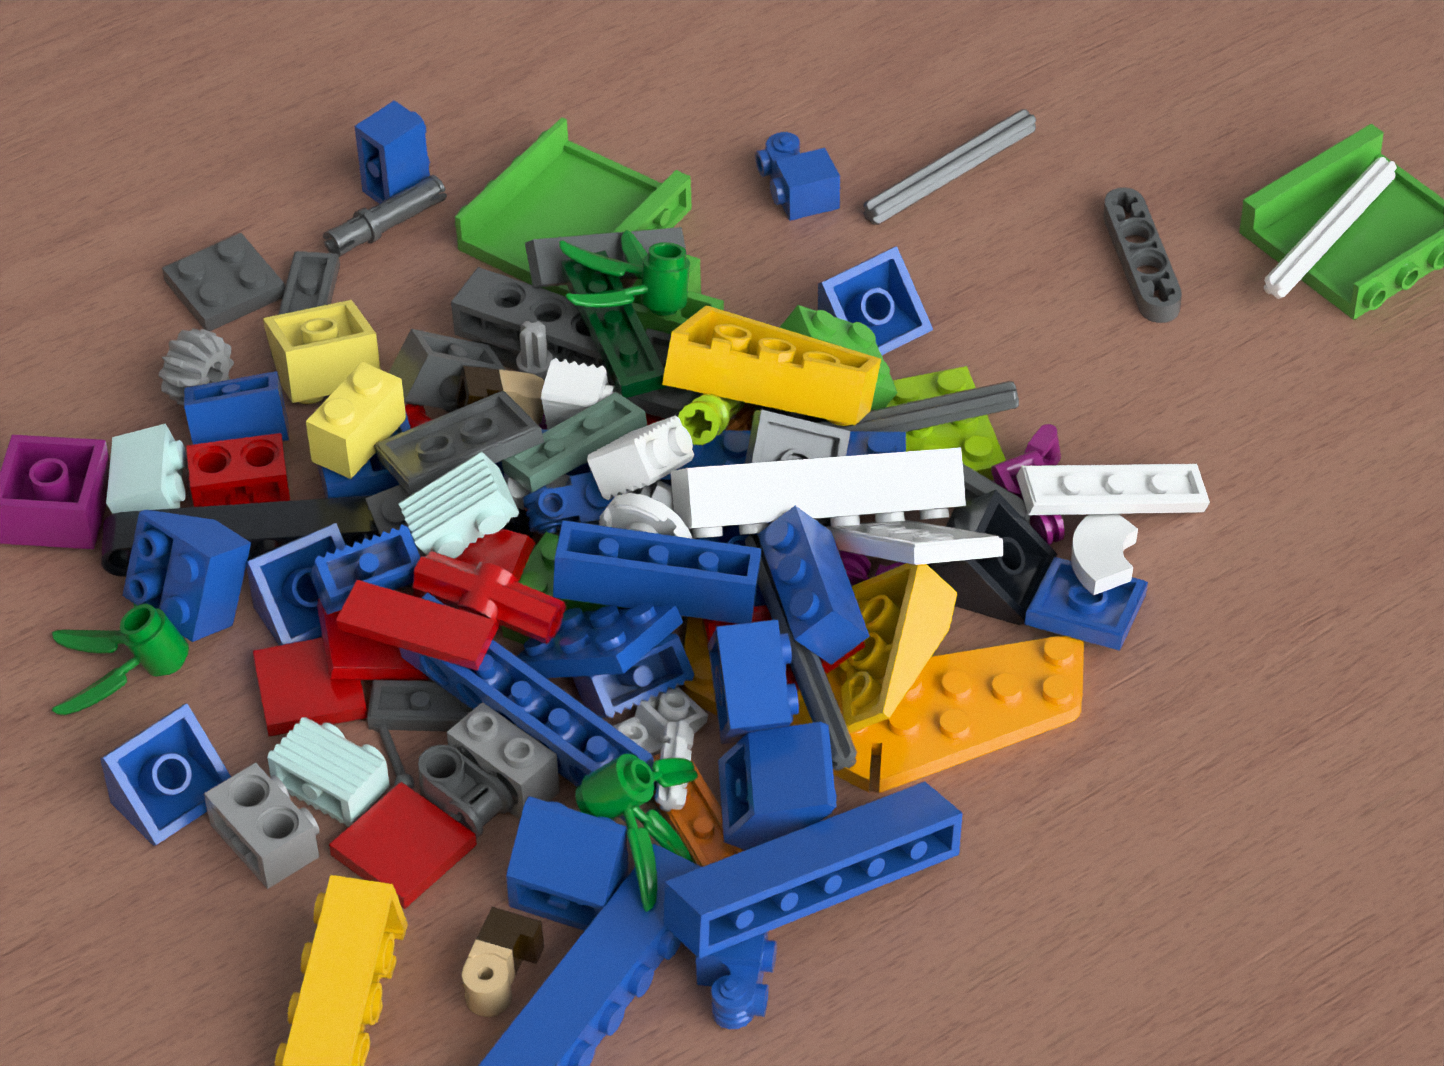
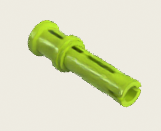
[678,394,745,445]

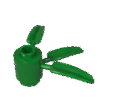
[559,230,690,316]
[52,603,189,715]
[576,753,698,912]

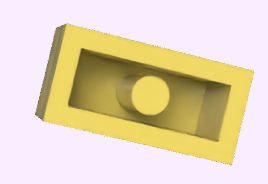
[306,362,406,479]

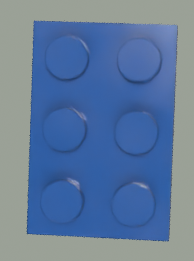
[516,602,683,678]

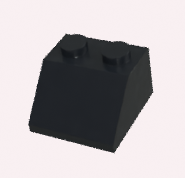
[927,489,1058,625]

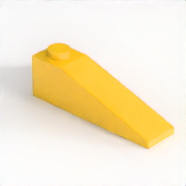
[839,563,957,733]

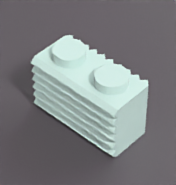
[398,451,519,559]
[267,717,390,827]

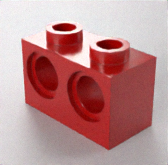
[186,433,291,507]

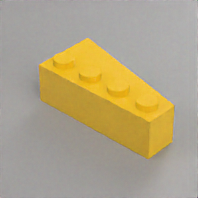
[662,305,881,426]

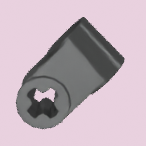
[418,744,514,839]

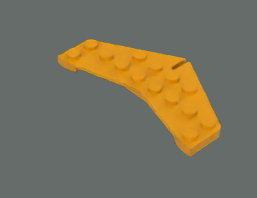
[682,617,1084,793]

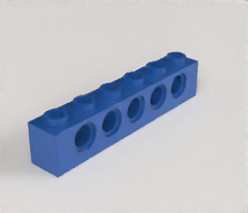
[399,592,658,821]

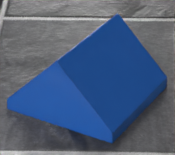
[818,246,933,355]
[246,523,345,646]
[100,703,231,846]

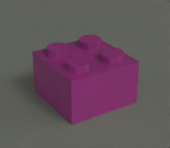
[0,435,110,549]

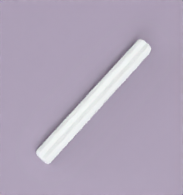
[1264,157,1397,299]

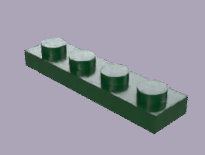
[561,250,667,398]

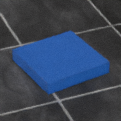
[1025,557,1148,651]

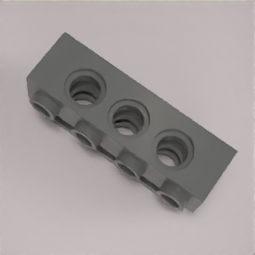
[451,267,615,386]

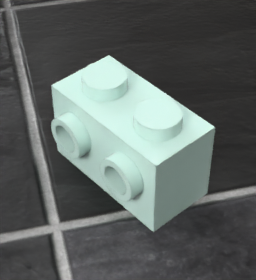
[106,423,188,514]

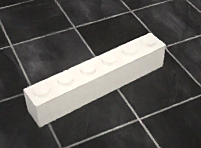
[671,448,966,538]

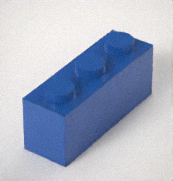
[758,505,870,665]

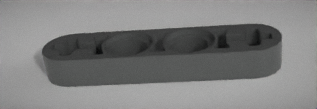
[1103,188,1182,323]

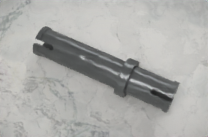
[323,175,447,257]

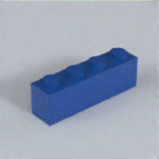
[553,520,762,624]

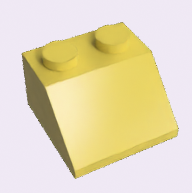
[263,300,381,404]

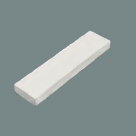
[1016,464,1210,515]

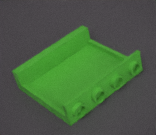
[455,117,692,296]
[1239,124,1444,320]

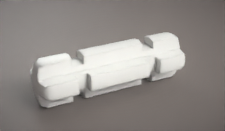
[655,719,694,812]

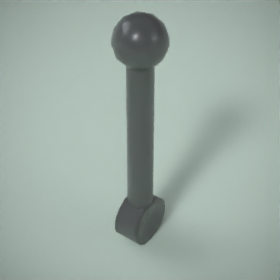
[372,725,414,789]

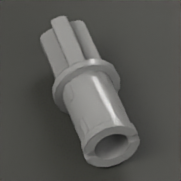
[516,321,553,380]

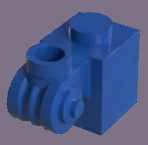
[755,132,840,221]
[522,472,622,534]
[696,932,777,1029]

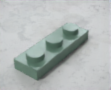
[501,392,647,493]

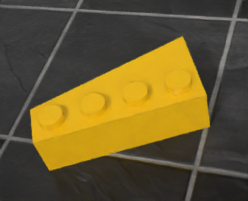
[275,875,408,1066]

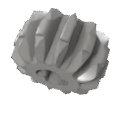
[158,328,234,406]

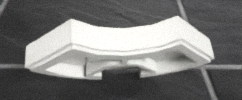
[1071,514,1138,595]

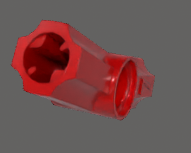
[412,551,566,645]

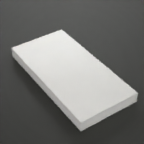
[825,520,1003,565]

